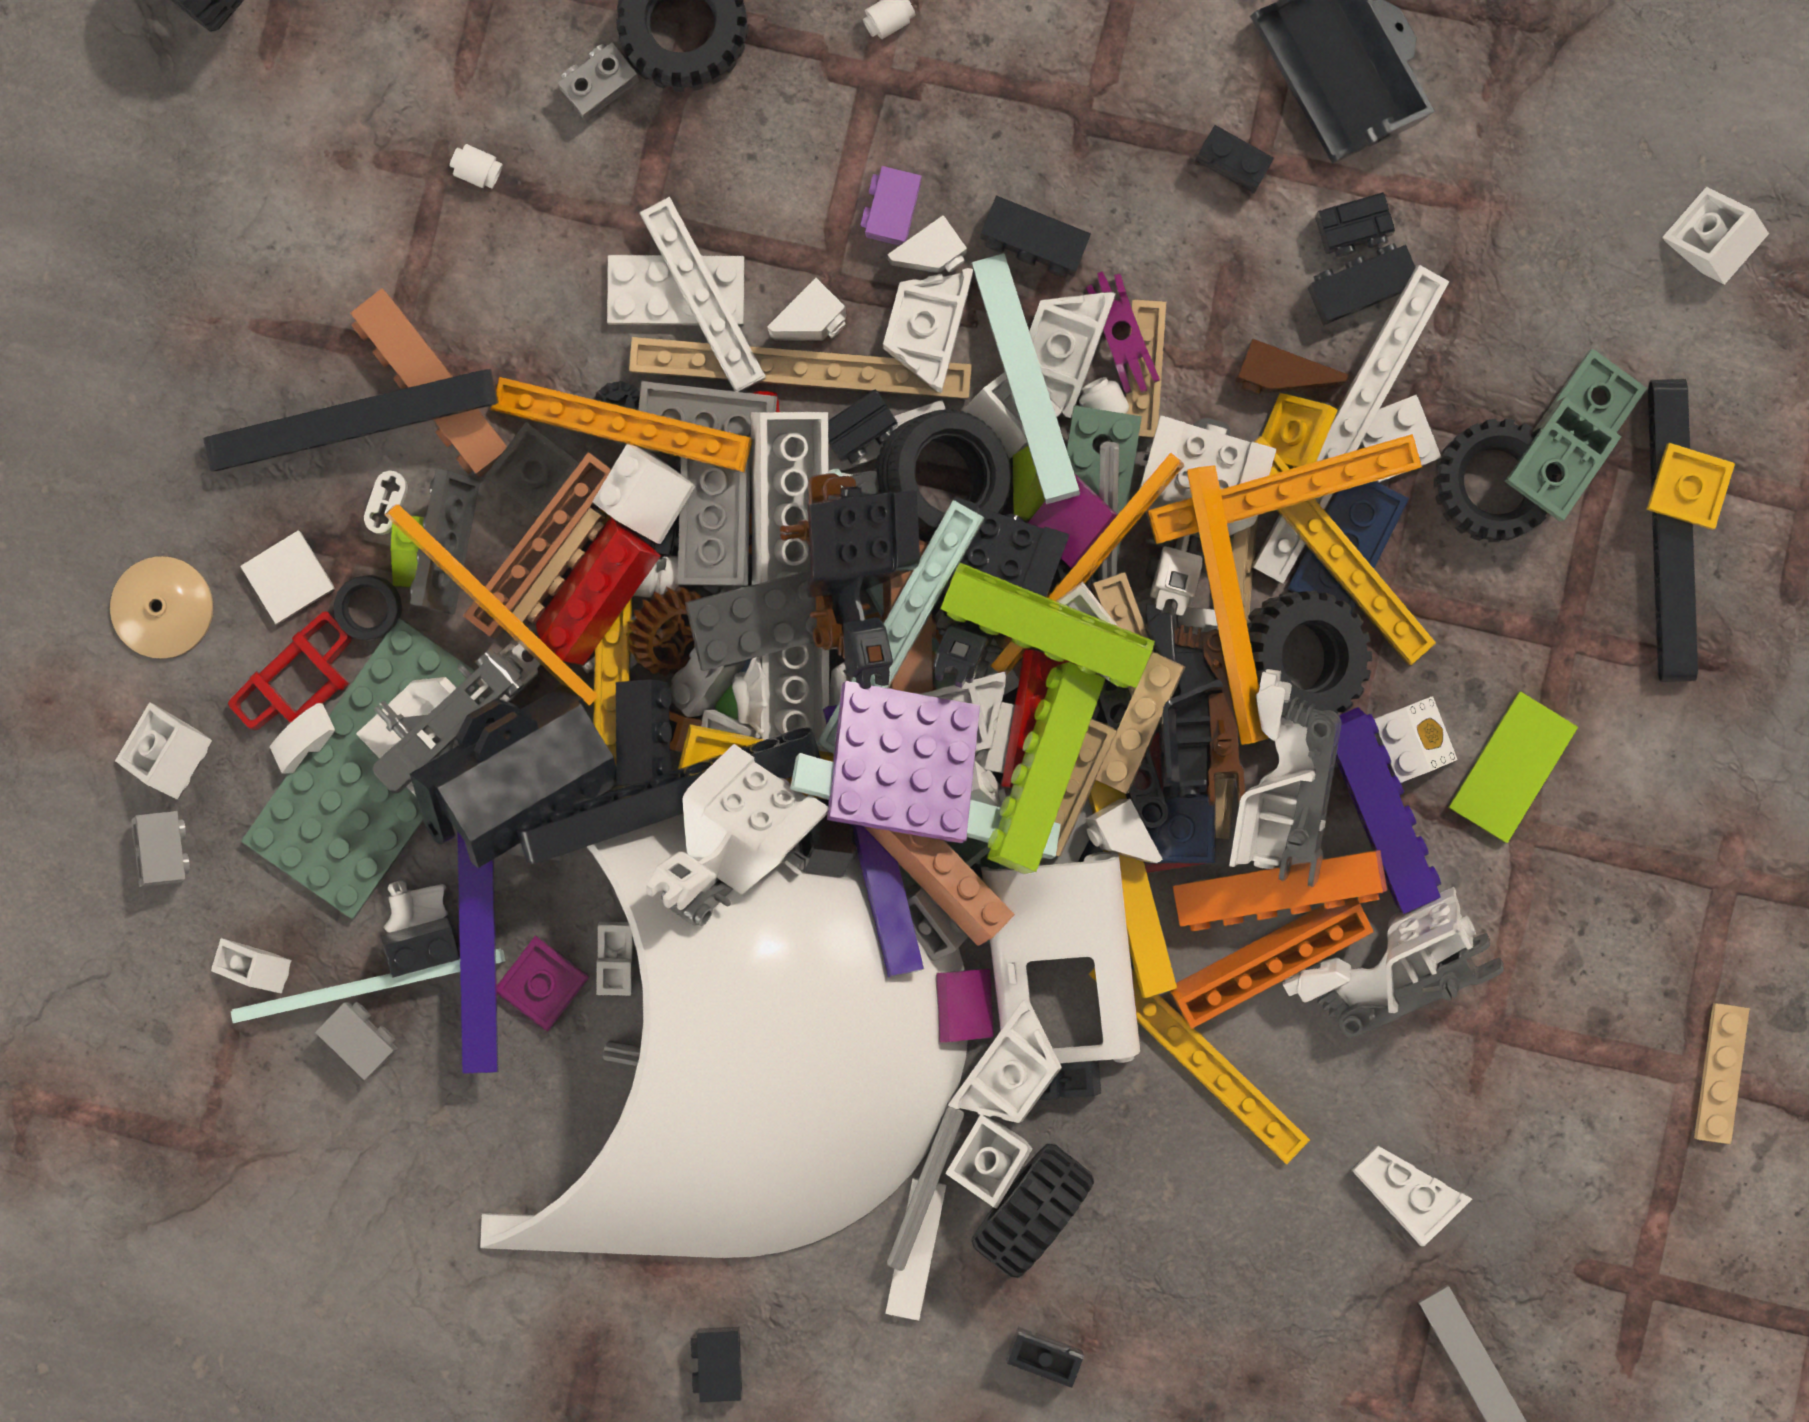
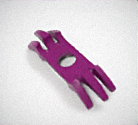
[1086,271,1161,394]

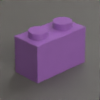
[861,166,922,246]

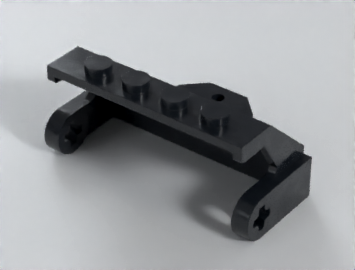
[1250,0,1435,164]
[410,685,617,868]

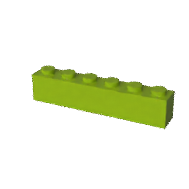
[940,563,1155,688]
[987,662,1106,874]

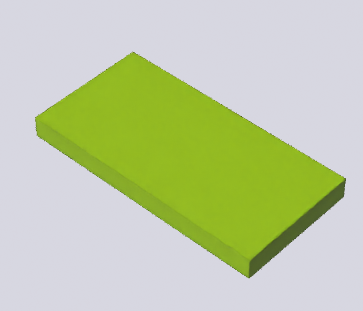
[1447,691,1578,843]

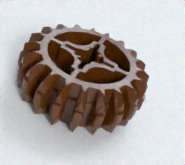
[626,586,704,676]

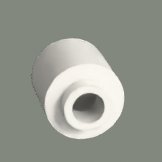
[863,0,916,39]
[449,144,503,189]

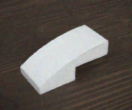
[270,703,335,773]
[596,922,633,996]

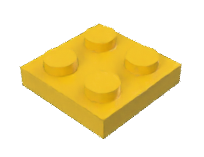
[1262,393,1338,468]
[1646,443,1735,530]

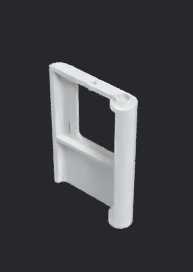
[981,852,1140,1063]

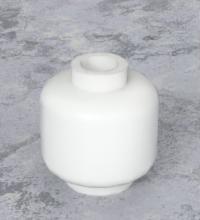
[1079,377,1129,414]

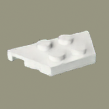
[883,268,973,393]
[1029,292,1116,418]
[921,672,1007,753]
[948,1000,1062,1123]

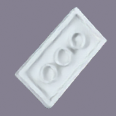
[607,255,744,326]

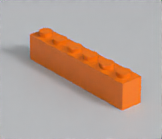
[1173,850,1387,931]
[1170,897,1374,1029]

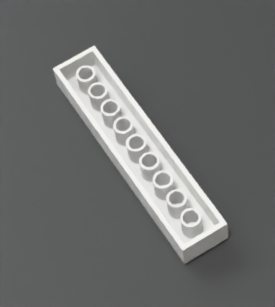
[751,412,829,752]

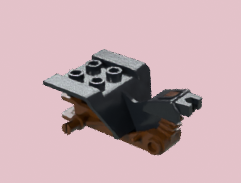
[780,473,920,689]
[1144,604,1245,805]

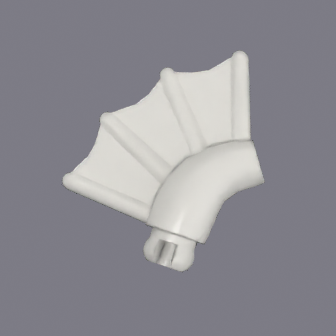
[732,656,768,735]
[384,880,448,933]

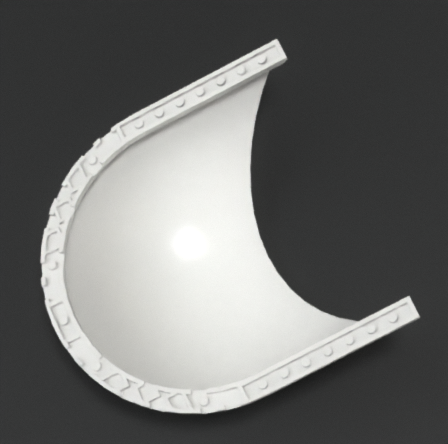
[480,785,968,1258]

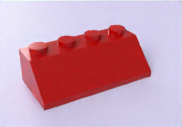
[536,517,661,665]

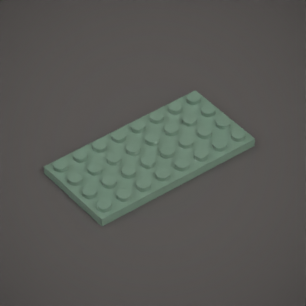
[241,618,489,920]

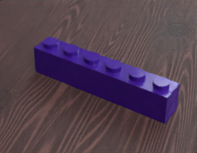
[1336,707,1441,914]

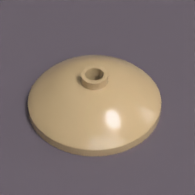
[110,556,213,659]

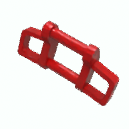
[228,611,352,731]

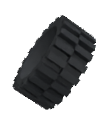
[1434,419,1561,542]

